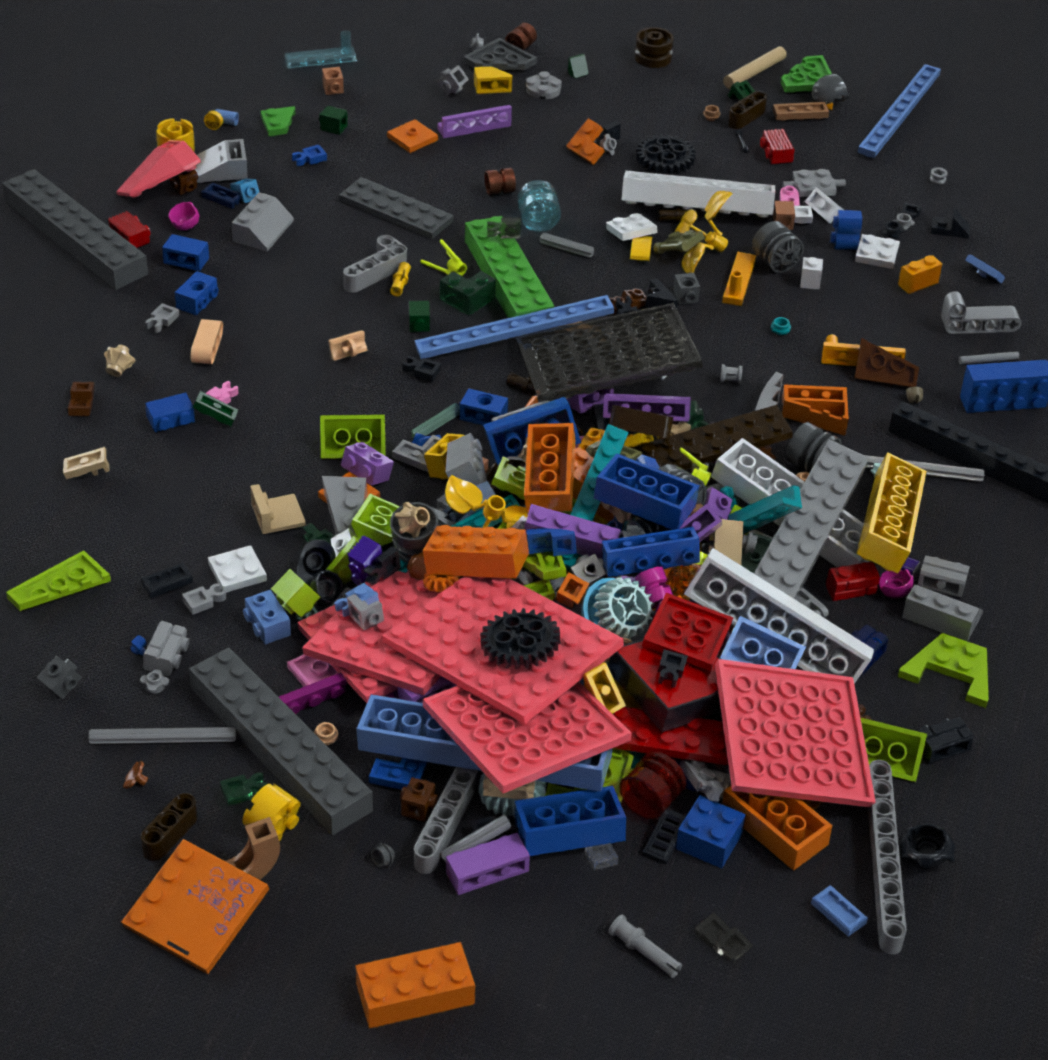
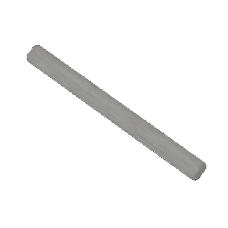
[865,455,984,482]
[88,727,236,744]

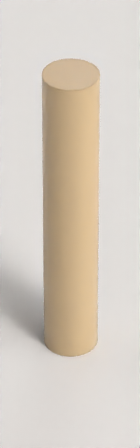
[723,46,786,89]

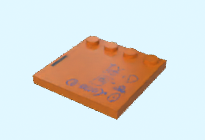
[121,839,269,974]

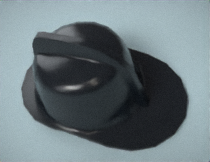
[296,539,336,587]

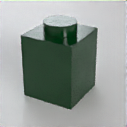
[318,106,348,135]
[409,301,430,332]

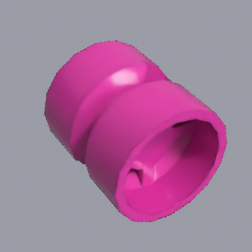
[634,567,673,609]

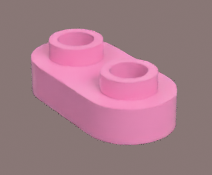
[779,186,800,206]

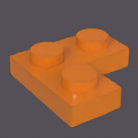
[566,118,605,165]

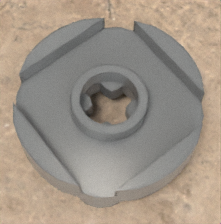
[526,71,561,99]

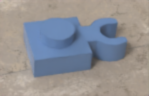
[334,583,379,617]

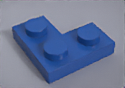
[369,757,428,790]

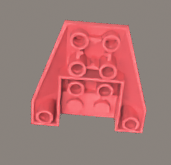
[116,140,201,198]

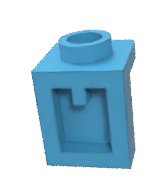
[230,178,260,203]

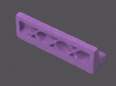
[437,105,512,138]

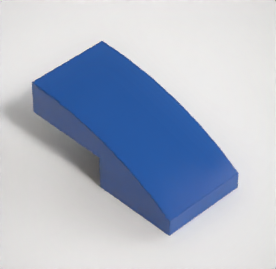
[526,528,577,556]

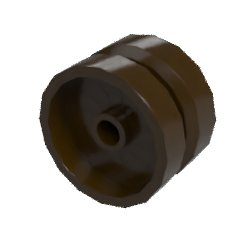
[635,27,674,68]

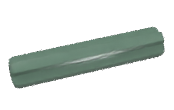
[411,403,460,438]

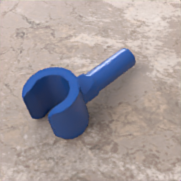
[412,433,441,447]
[131,636,147,657]

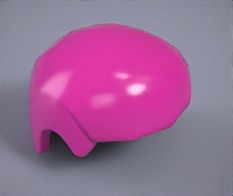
[168,202,200,231]
[879,569,913,599]

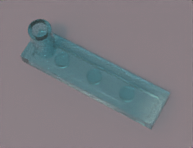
[284,31,356,68]

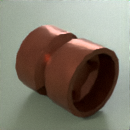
[505,23,537,50]
[484,168,516,195]

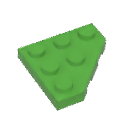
[781,55,832,93]

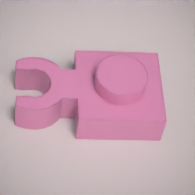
[206,381,238,404]

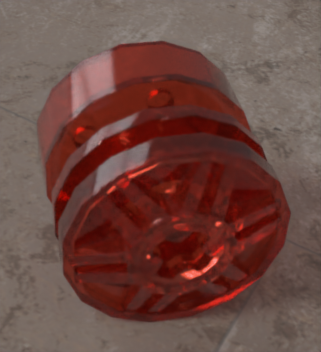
[619,751,686,819]

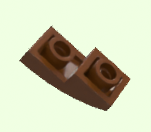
[609,288,647,316]

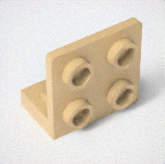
[250,484,305,534]

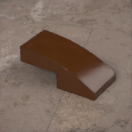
[68,382,94,416]

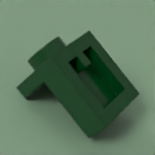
[728,80,755,101]

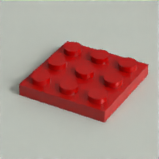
[642,593,734,671]

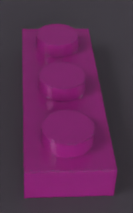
[279,672,347,714]

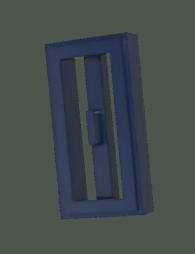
[201,183,242,209]

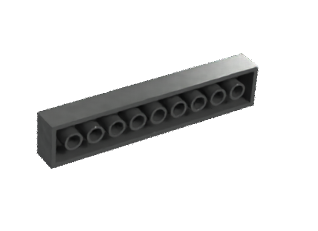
[2,169,148,290]
[189,647,373,835]

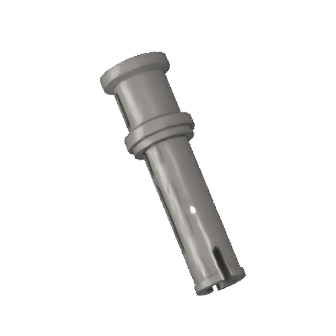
[608,915,682,978]

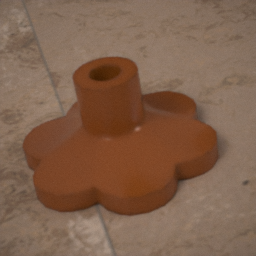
[123,761,148,789]

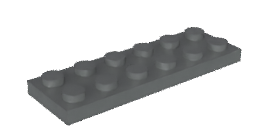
[339,177,454,239]

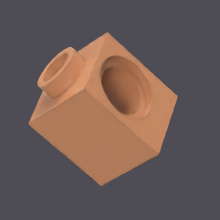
[322,67,344,95]
[773,201,795,230]

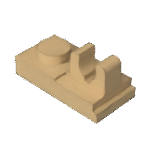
[63,447,109,479]

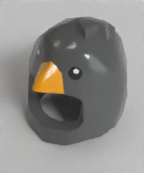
[812,74,849,110]

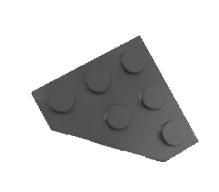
[463,38,537,70]

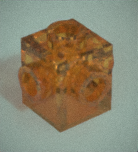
[669,563,701,599]

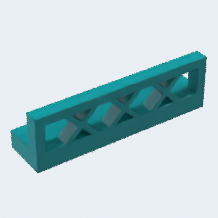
[728,485,802,534]

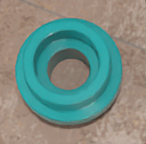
[771,317,791,335]

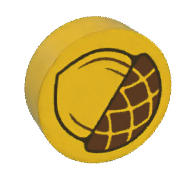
[204,111,223,130]

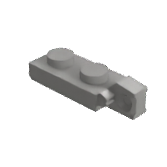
[680,759,723,802]

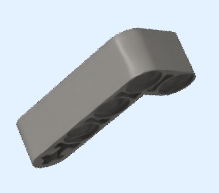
[343,235,407,293]
[941,292,1021,334]

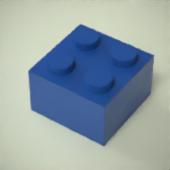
[676,795,746,868]

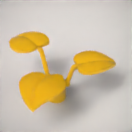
[675,191,733,273]
[445,475,528,529]

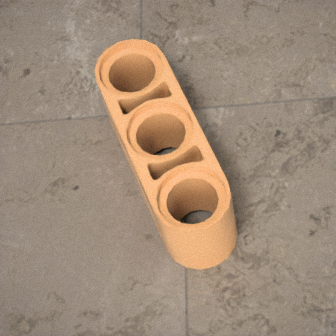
[191,319,223,364]

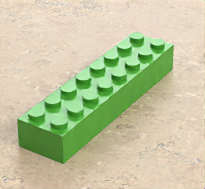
[465,216,554,318]

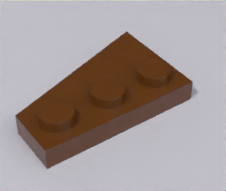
[854,338,919,387]

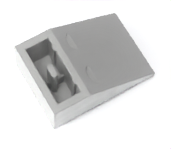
[195,139,248,183]

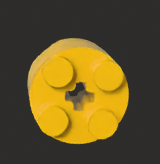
[156,118,195,152]
[243,783,301,841]

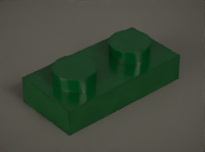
[192,391,238,426]

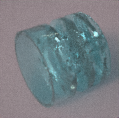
[517,180,561,232]

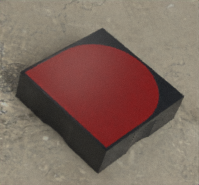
[608,639,721,732]

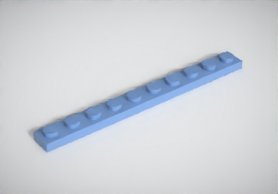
[858,64,941,158]
[415,295,614,359]

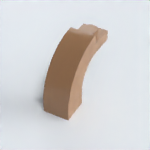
[225,817,280,880]

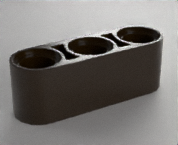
[728,91,767,129]
[609,405,674,439]
[141,793,197,861]

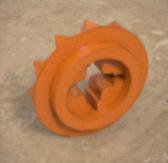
[423,574,461,592]

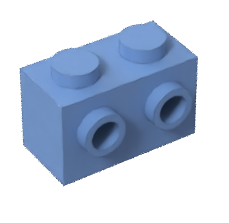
[243,590,291,644]

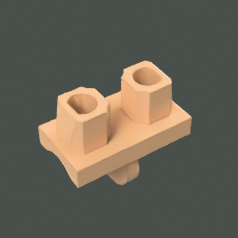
[328,330,368,361]

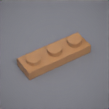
[773,102,829,121]

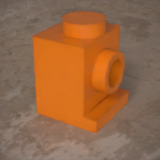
[556,572,590,609]

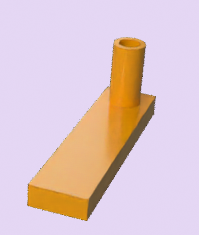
[722,252,756,306]
[821,334,906,366]

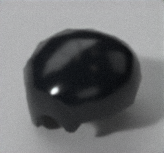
[310,570,343,605]

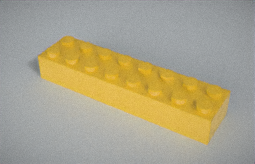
[856,452,927,574]

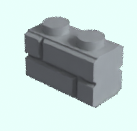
[918,555,970,598]
[143,621,189,676]

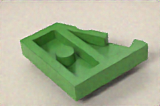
[261,106,295,136]

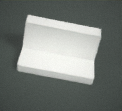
[804,187,844,224]

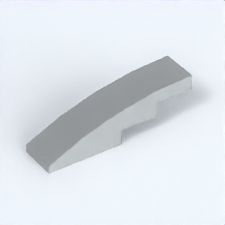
[755,372,783,411]

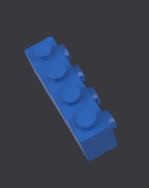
[602,527,700,577]

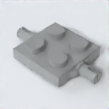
[782,169,846,197]

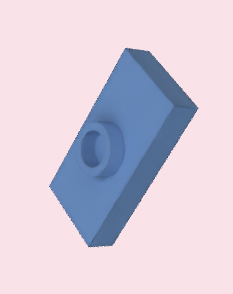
[965,254,1005,283]
[811,885,868,937]

